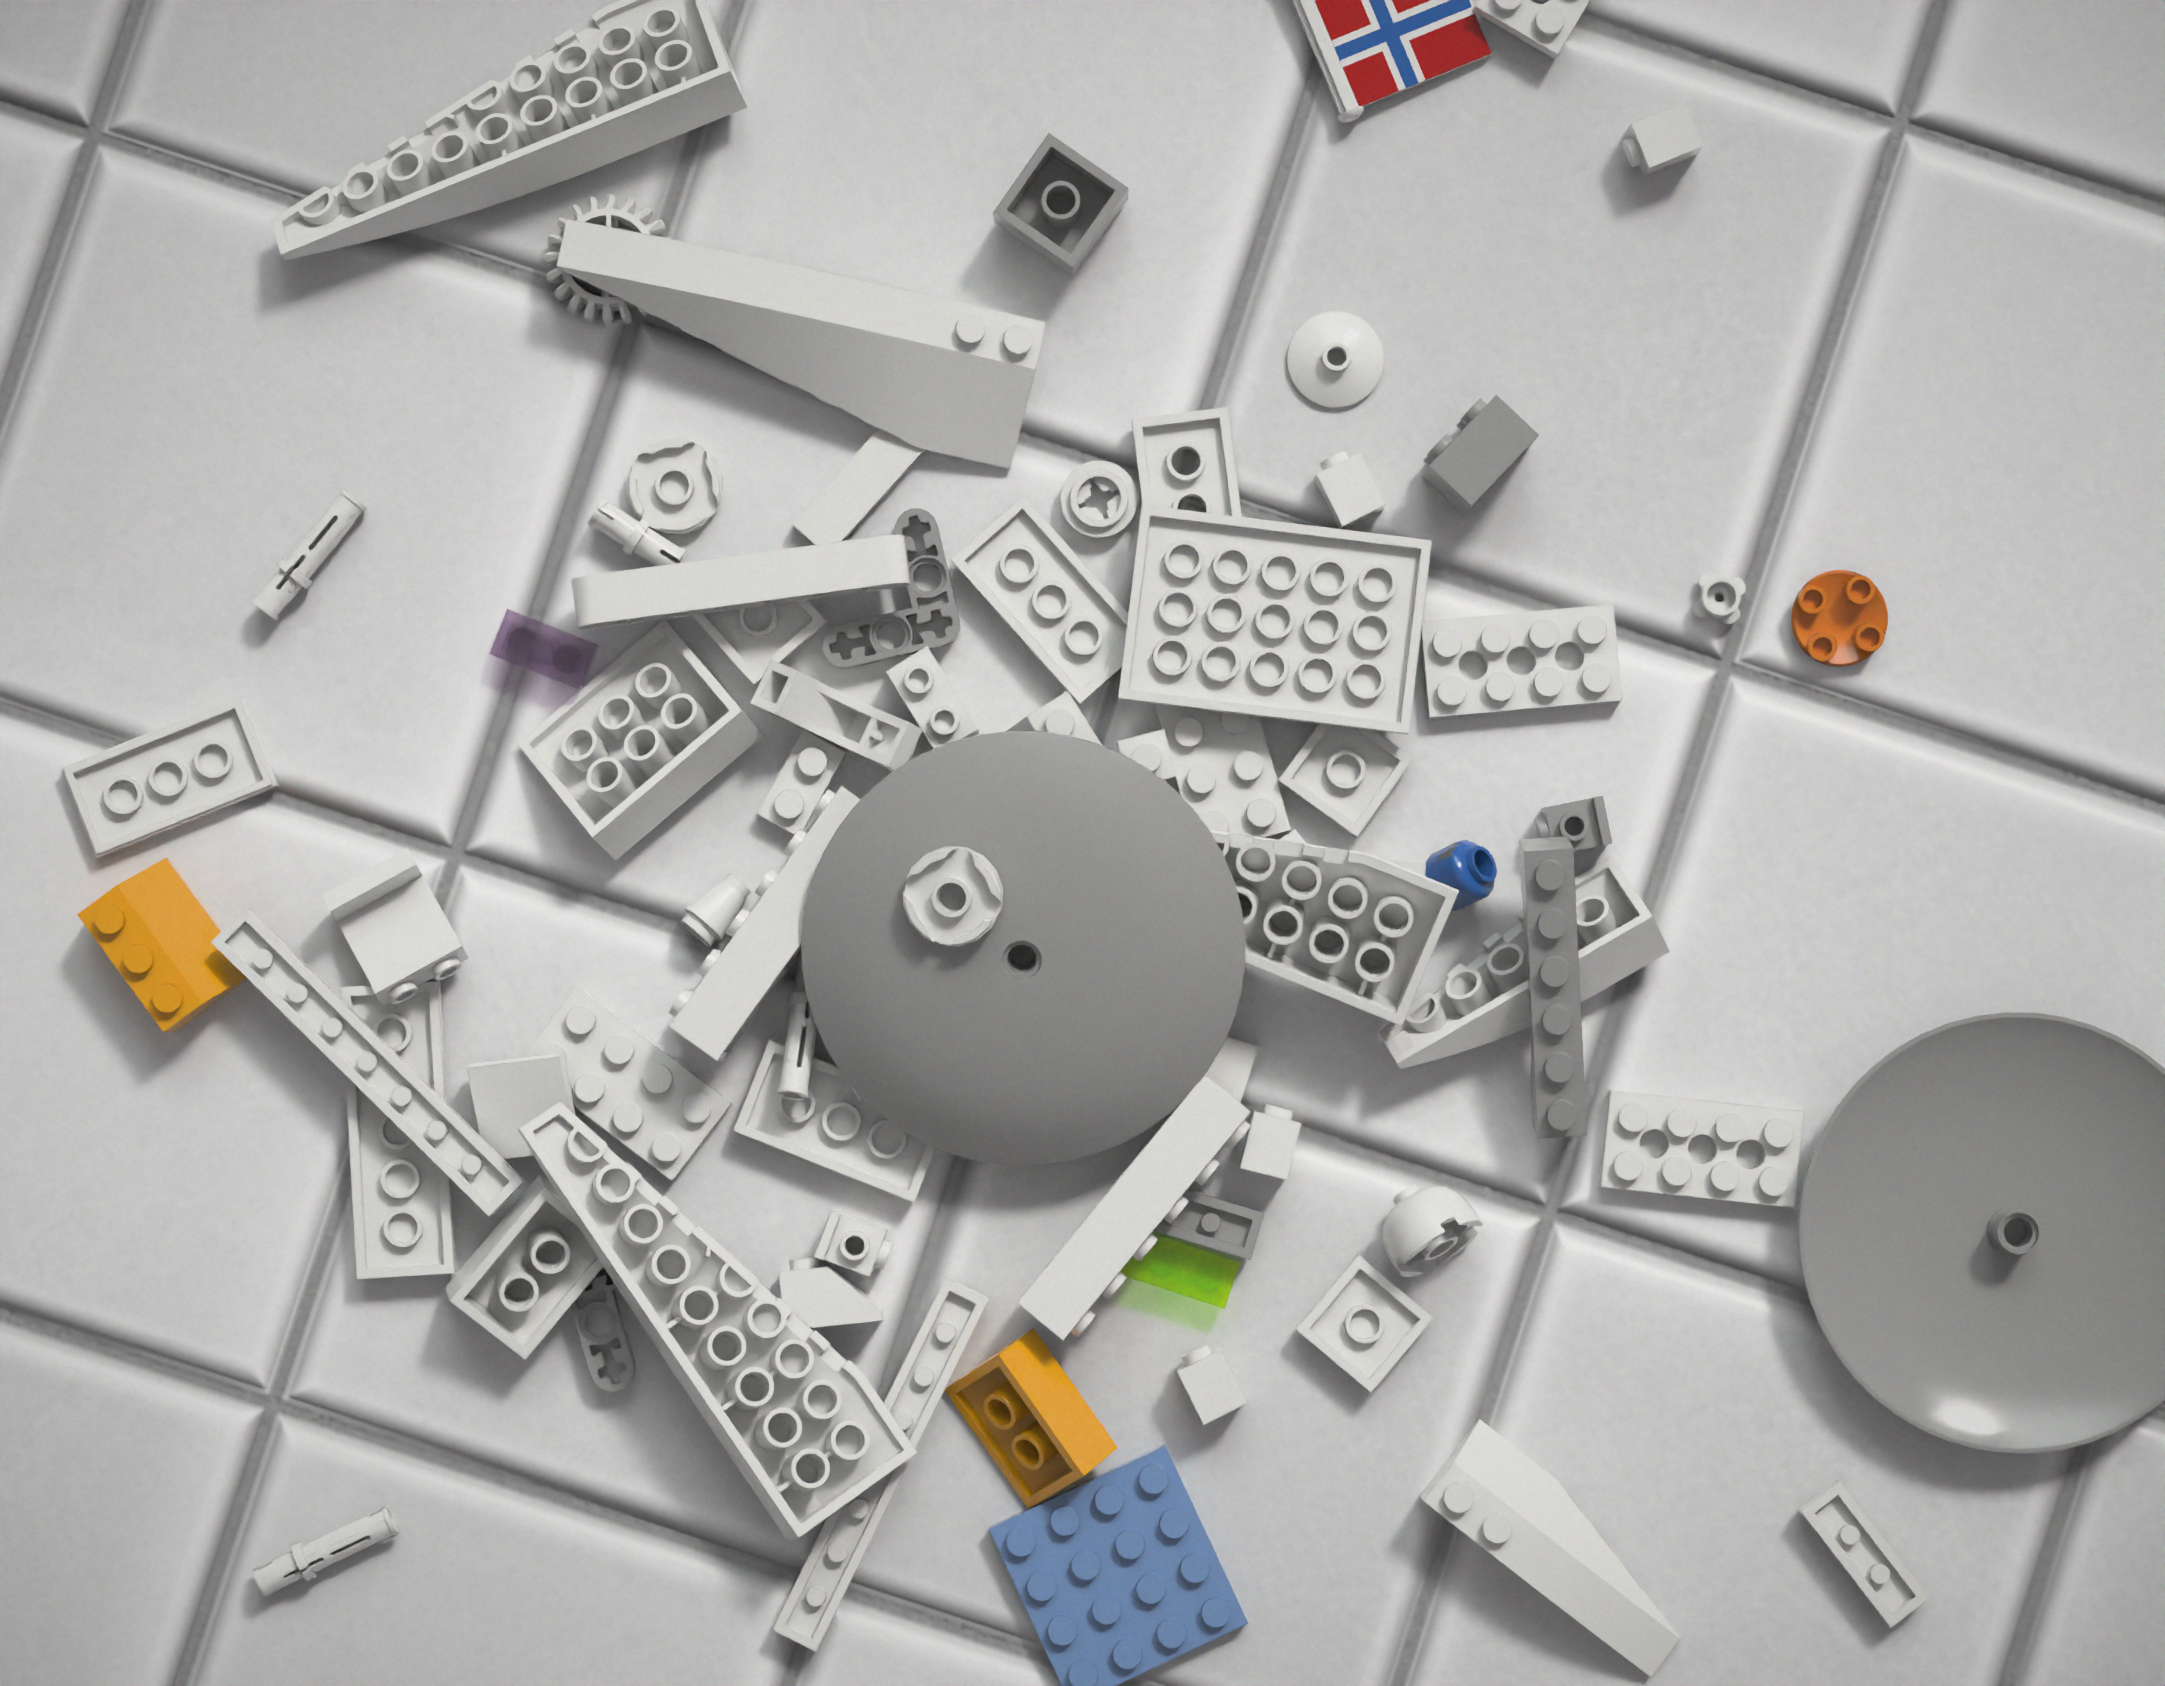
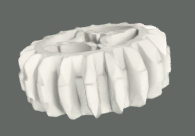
[544,194,671,326]

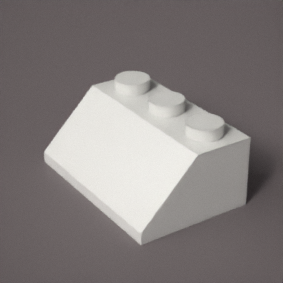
[445,1175,603,1360]

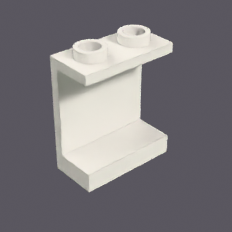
[321,848,468,1005]

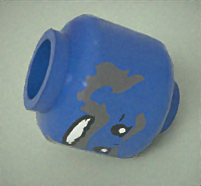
[1425,840,1497,911]

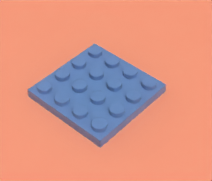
[989,1444,1248,1686]

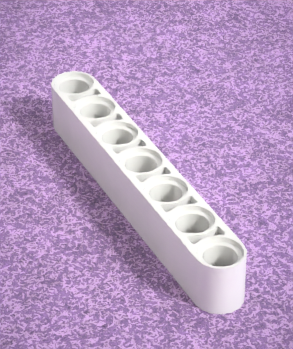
[571,535,911,629]

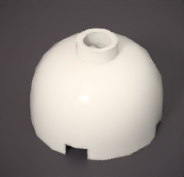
[1383,1185,1483,1278]

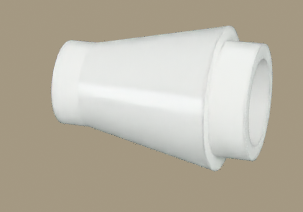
[681,874,751,947]

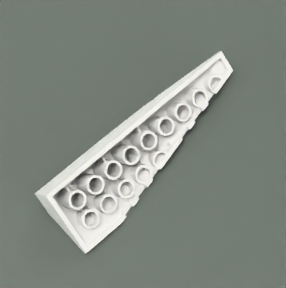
[271,0,747,261]
[556,219,1046,470]
[1210,830,1459,1026]
[518,1102,917,1541]

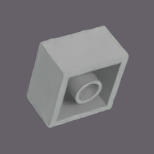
[993,133,1129,277]
[1422,395,1539,517]

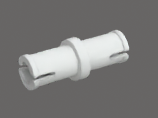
[587,498,686,566]

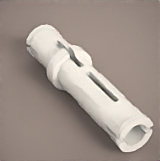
[252,489,368,621]
[777,953,817,1100]
[253,1505,400,1597]

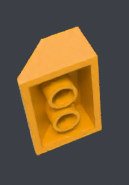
[77,858,248,1032]
[945,1328,1118,1509]

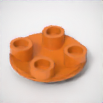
[1791,570,1888,667]

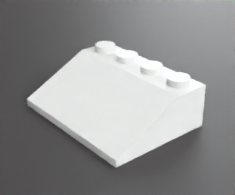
[517,619,763,861]

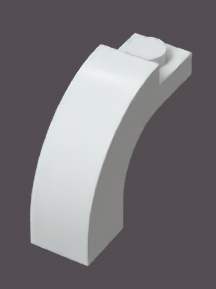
[751,659,923,770]

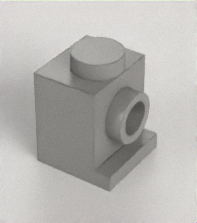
[1535,796,1612,852]

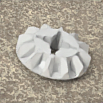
[1060,461,1138,538]

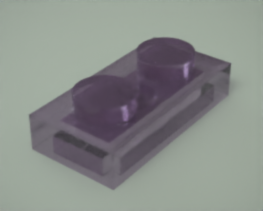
[489,609,599,691]

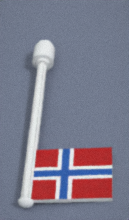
[1292,0,1492,122]

